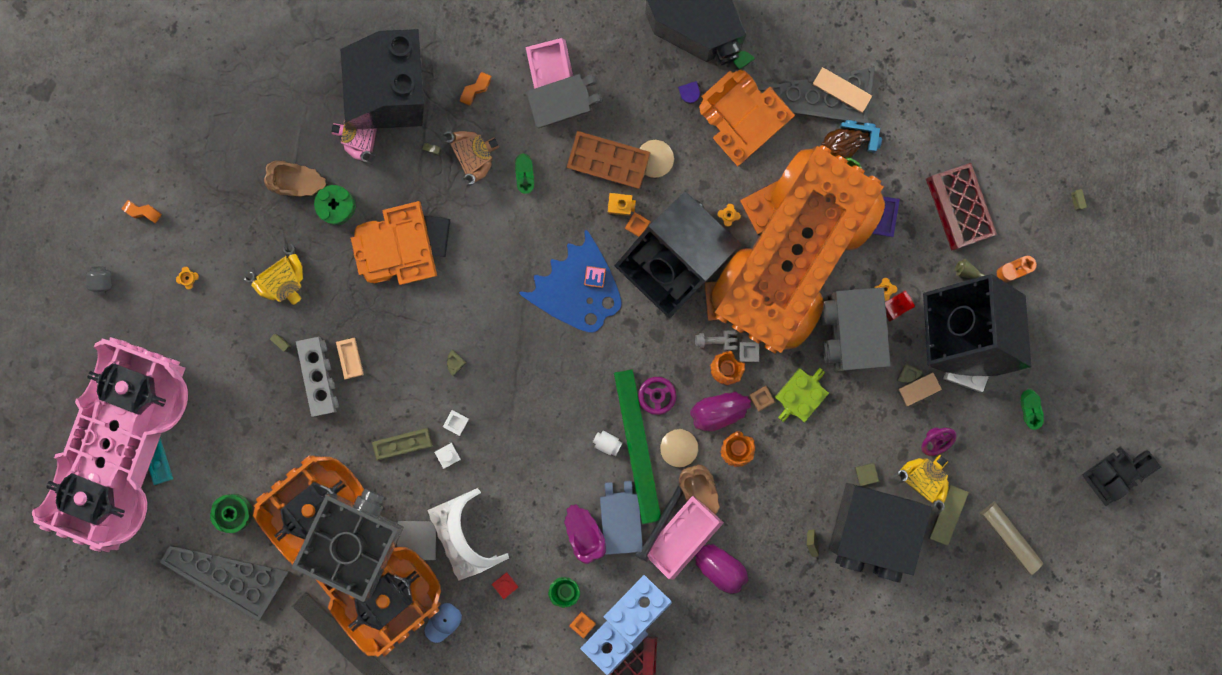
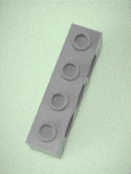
[296,337,339,417]

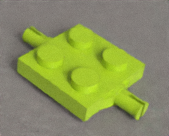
[775,368,829,422]

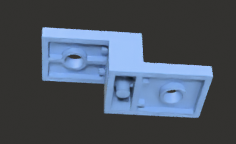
[580,575,672,675]

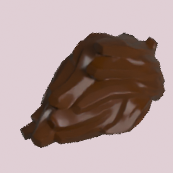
[821,129,870,158]

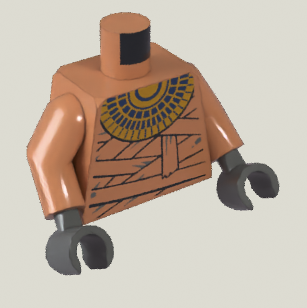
[441,131,499,188]

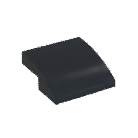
[424,216,451,257]

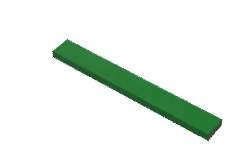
[614,369,661,524]

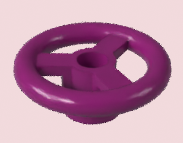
[638,377,676,415]
[921,427,957,456]

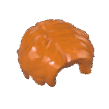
[710,351,745,385]
[720,431,755,467]

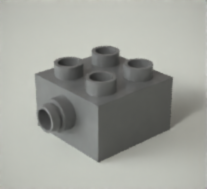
[292,488,404,602]

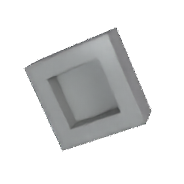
[739,342,759,362]

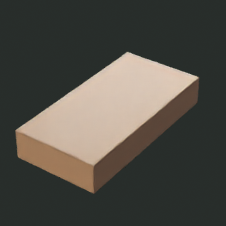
[336,338,364,379]
[898,373,942,406]

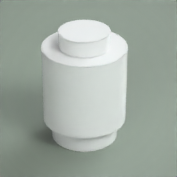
[593,431,622,456]

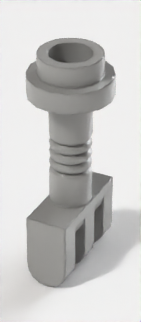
[695,330,738,350]

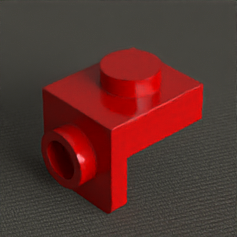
[885,291,915,322]

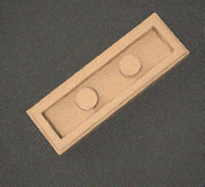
[812,67,872,113]

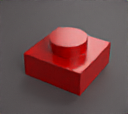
[491,572,519,599]

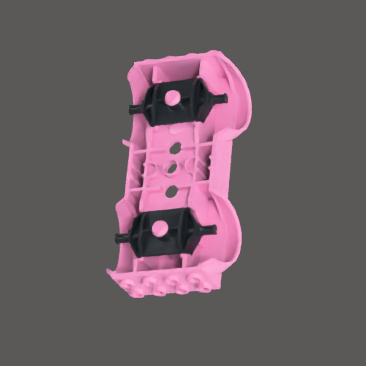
[32,337,188,552]

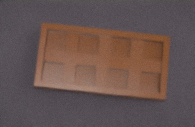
[566,131,651,189]

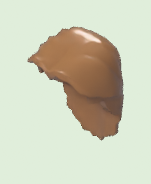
[264,161,327,197]
[679,465,720,515]

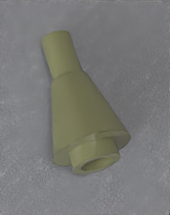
[955,259,985,279]

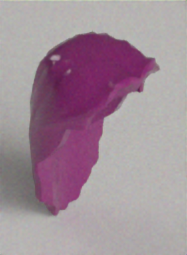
[690,392,751,432]
[564,504,606,564]
[695,544,749,594]

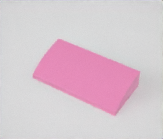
[526,38,573,89]
[647,496,724,580]

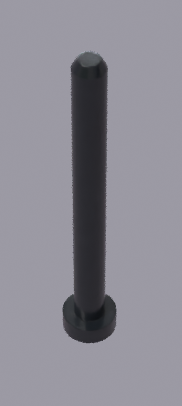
[635,486,683,562]

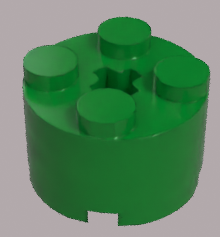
[314,185,356,225]
[210,494,253,533]

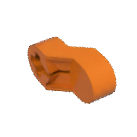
[460,72,492,106]
[121,200,162,223]
[997,256,1037,283]

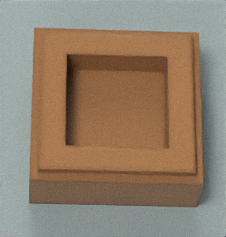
[749,386,775,412]

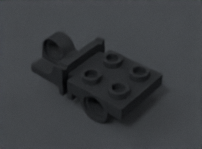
[1082,446,1161,506]

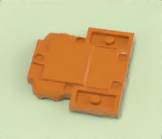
[699,70,796,167]
[351,201,437,285]

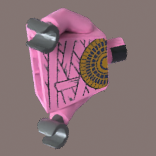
[332,121,377,164]

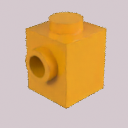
[608,193,636,216]

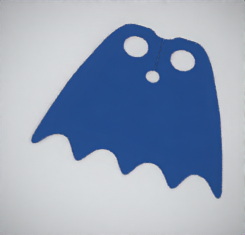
[519,230,621,332]

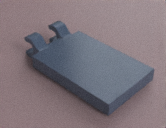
[600,481,643,555]

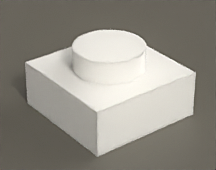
[443,410,469,436]
[435,443,461,469]

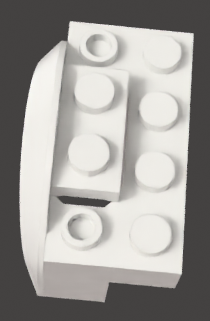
[428,488,509,581]

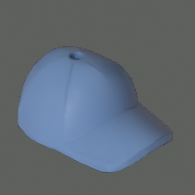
[424,603,462,643]

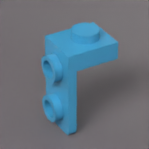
[840,120,882,153]

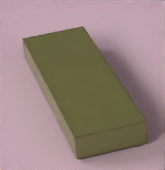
[372,428,433,460]
[929,485,969,546]

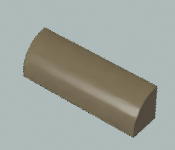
[980,501,1043,575]

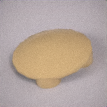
[639,140,674,178]
[660,429,698,467]

